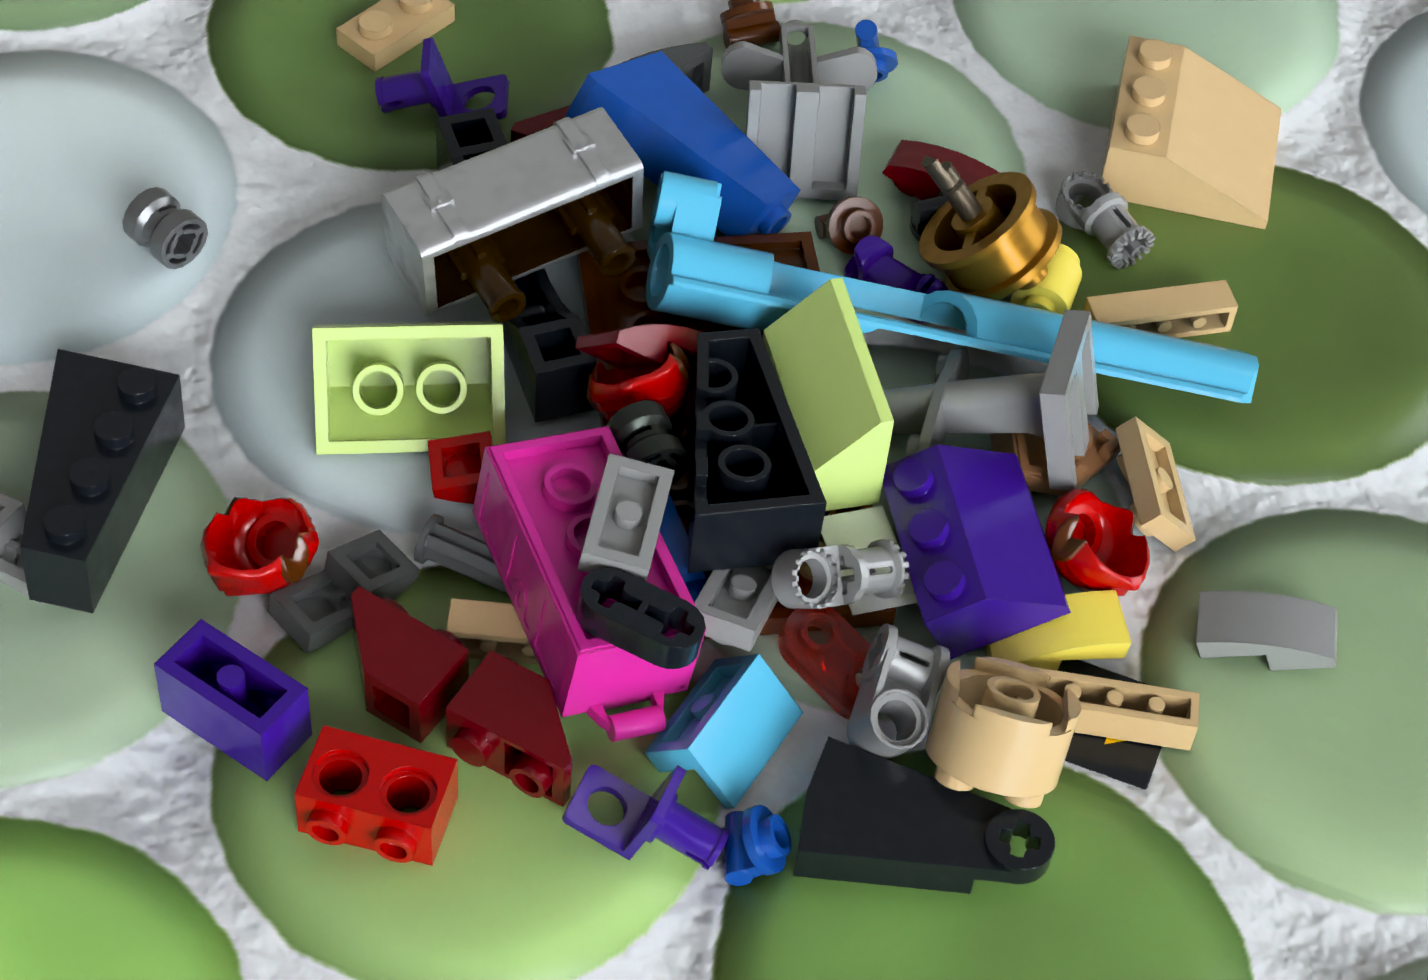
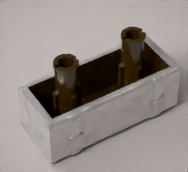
[381,107,644,322]

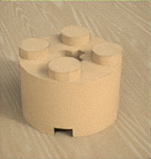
[925,657,1081,809]

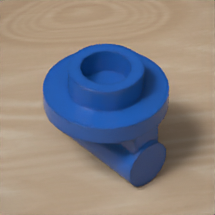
[855,20,898,83]
[724,805,791,886]

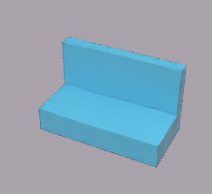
[644,654,803,809]

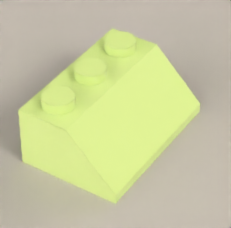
[763,278,894,511]
[312,321,506,455]

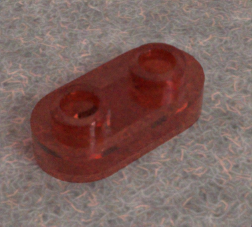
[778,607,881,720]

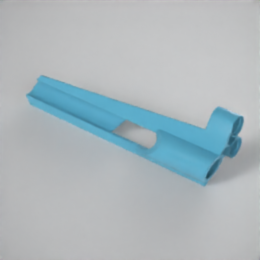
[646,171,1259,403]

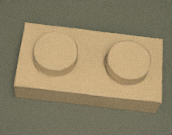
[336,0,455,72]
[1115,416,1196,552]

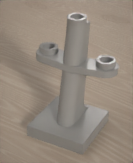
[721,20,877,200]
[883,310,1099,491]

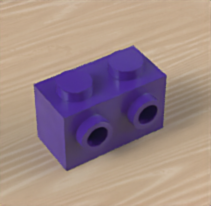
[154,619,312,781]

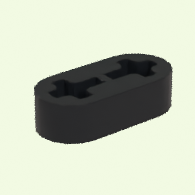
[575,568,706,669]

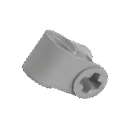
[847,623,950,760]

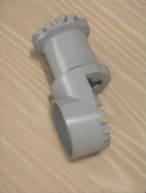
[1055,171,1155,270]
[771,539,909,609]

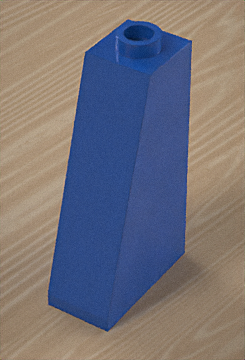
[564,51,801,236]

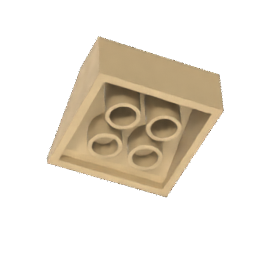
[1101,36,1281,230]

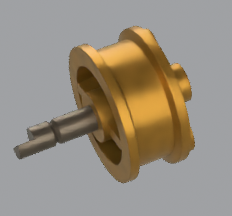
[919,155,1062,300]

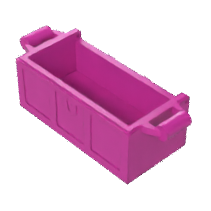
[472,426,707,742]

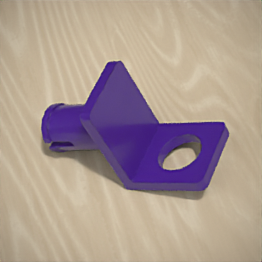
[375,37,509,120]
[562,765,730,871]

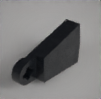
[794,736,1055,894]

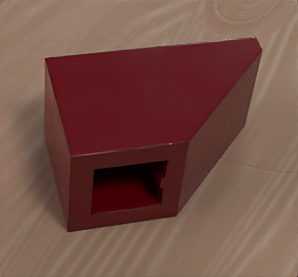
[351,586,469,743]
[446,650,572,807]

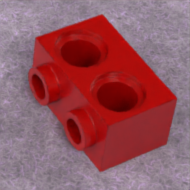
[294,725,458,866]

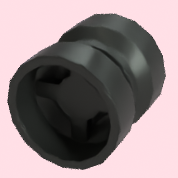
[606,400,690,485]

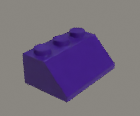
[883,444,1071,660]

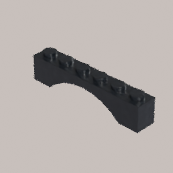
[436,107,597,423]

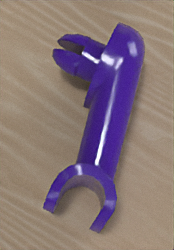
[844,235,949,324]

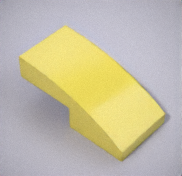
[985,590,1131,671]

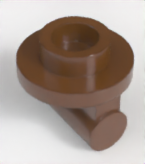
[720,0,780,49]
[814,196,883,255]

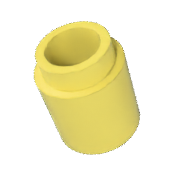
[1010,244,1082,314]

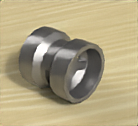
[122,187,208,269]

